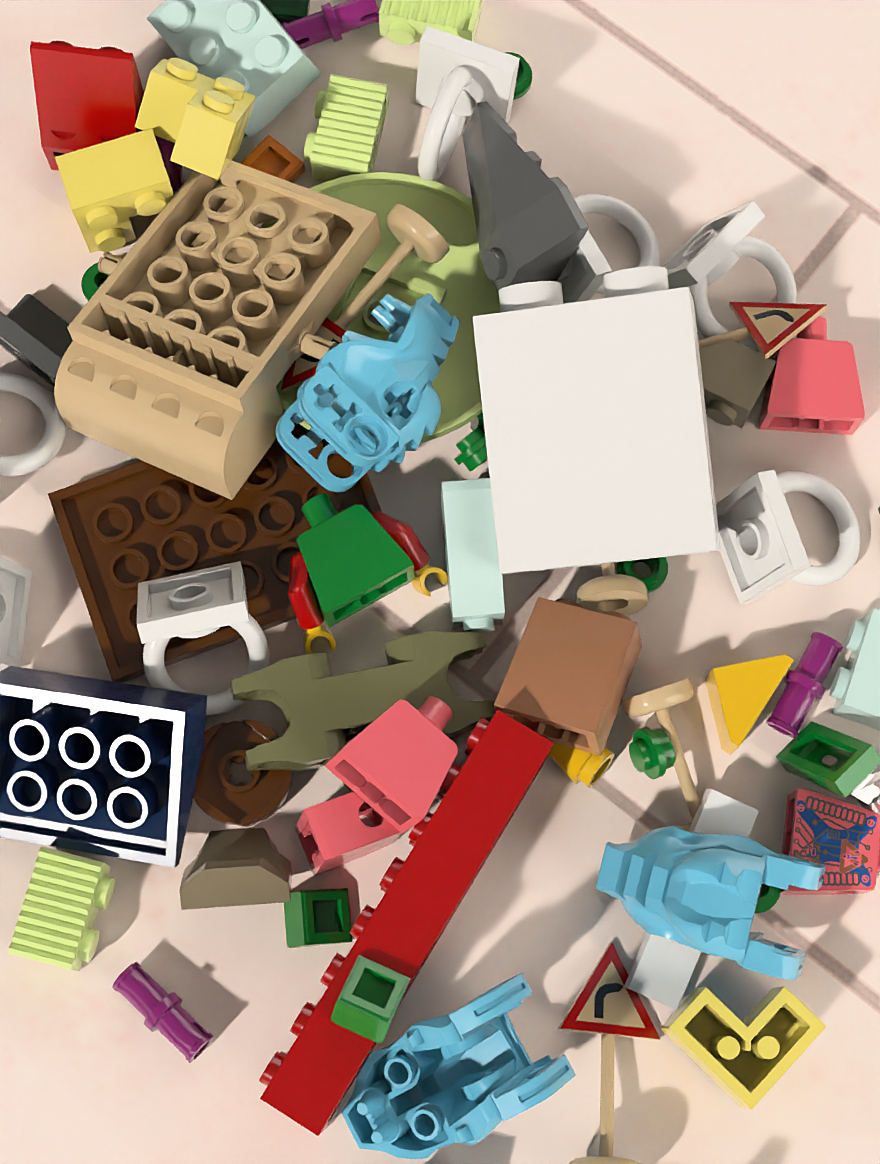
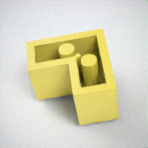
[135,58,256,180]
[55,128,174,253]
[660,986,827,1110]

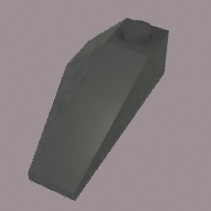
[462,101,589,294]

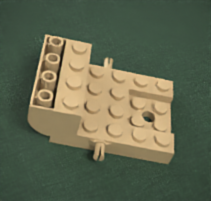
[54,161,382,500]

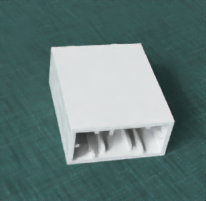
[472,266,721,574]

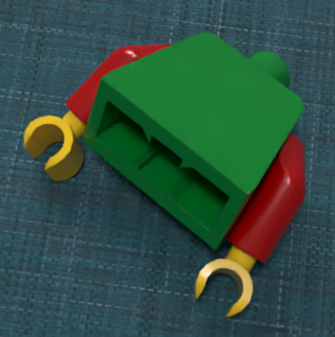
[288,493,448,654]

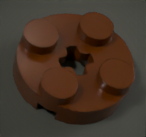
[193,719,293,827]

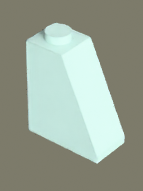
[441,478,505,634]

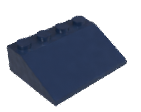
[0,666,207,868]

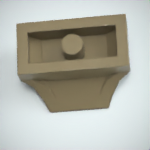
[179,828,292,910]

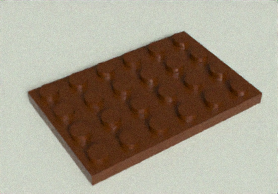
[48,420,382,683]

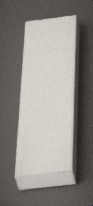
[624,788,759,1010]

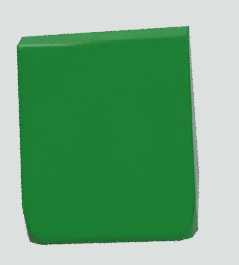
[284,888,352,948]
[331,955,411,1043]

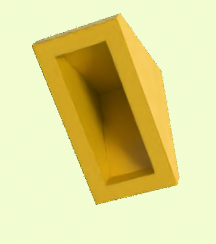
[705,654,794,755]

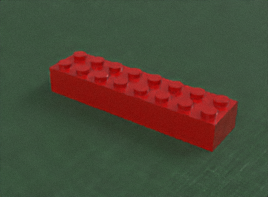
[259,709,554,1136]

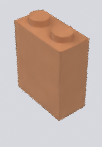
[494,597,642,756]

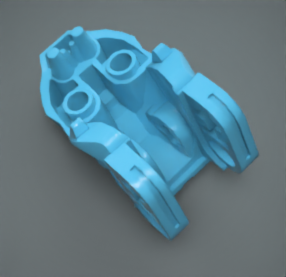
[276,293,460,492]
[596,825,826,980]
[342,973,576,1159]

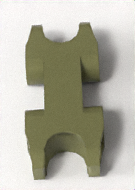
[230,631,496,771]

